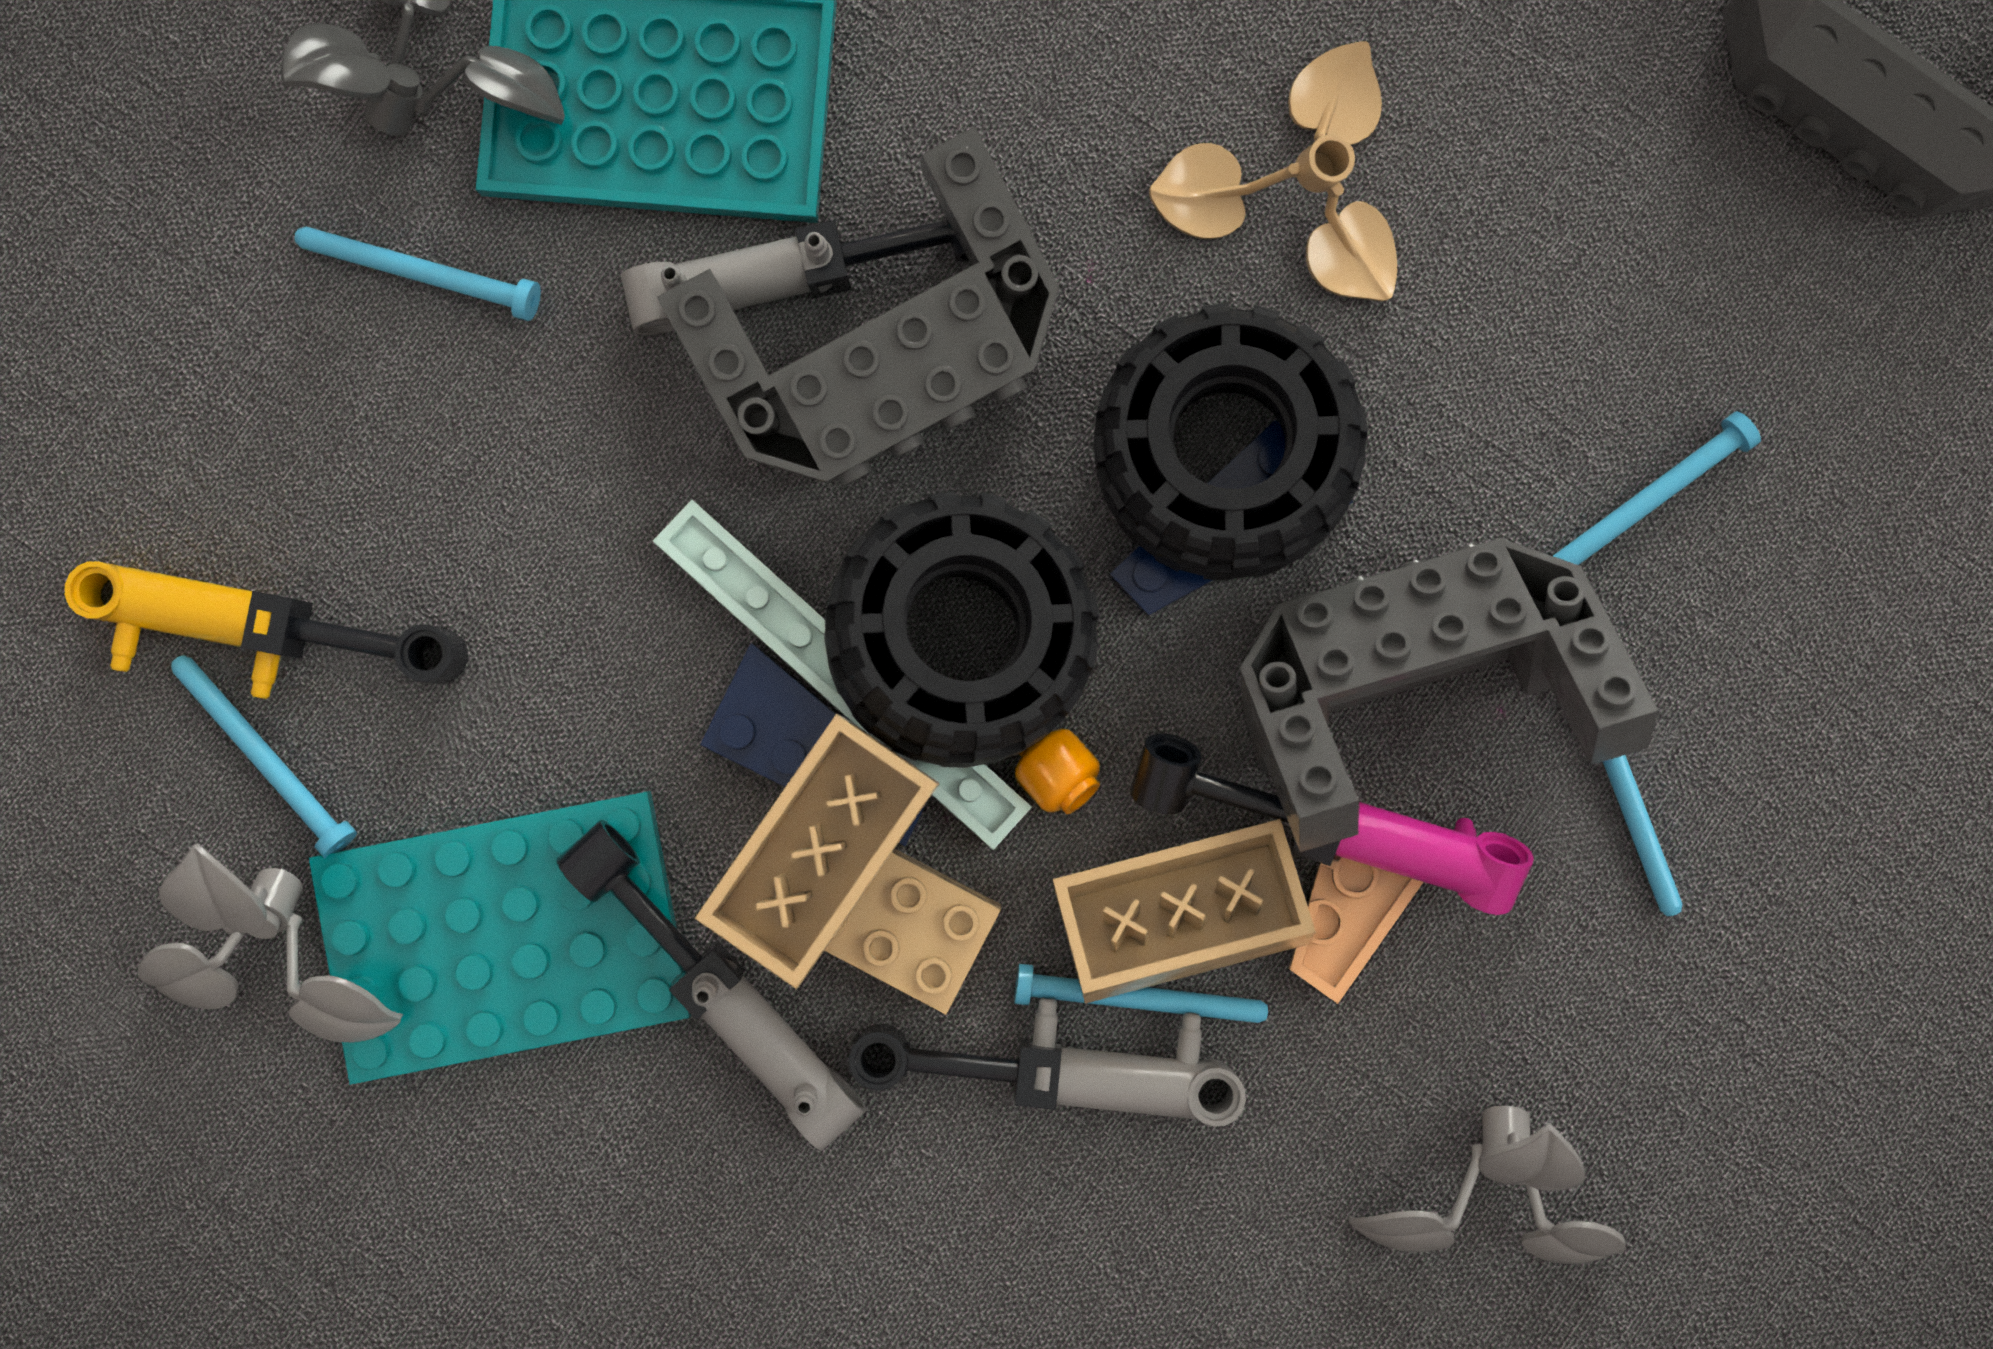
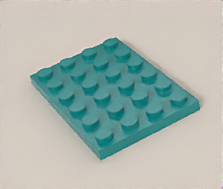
[475,0,837,223]
[309,791,692,1085]

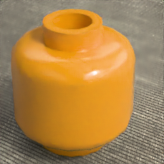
[1015,728,1100,814]

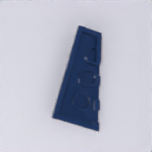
[1109,420,1353,617]
[700,643,928,846]

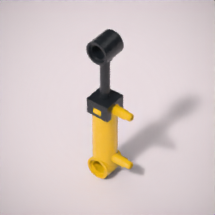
[65,561,468,699]

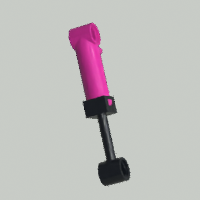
[1130,733,1534,915]

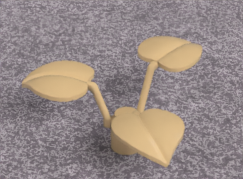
[1149,41,1397,302]

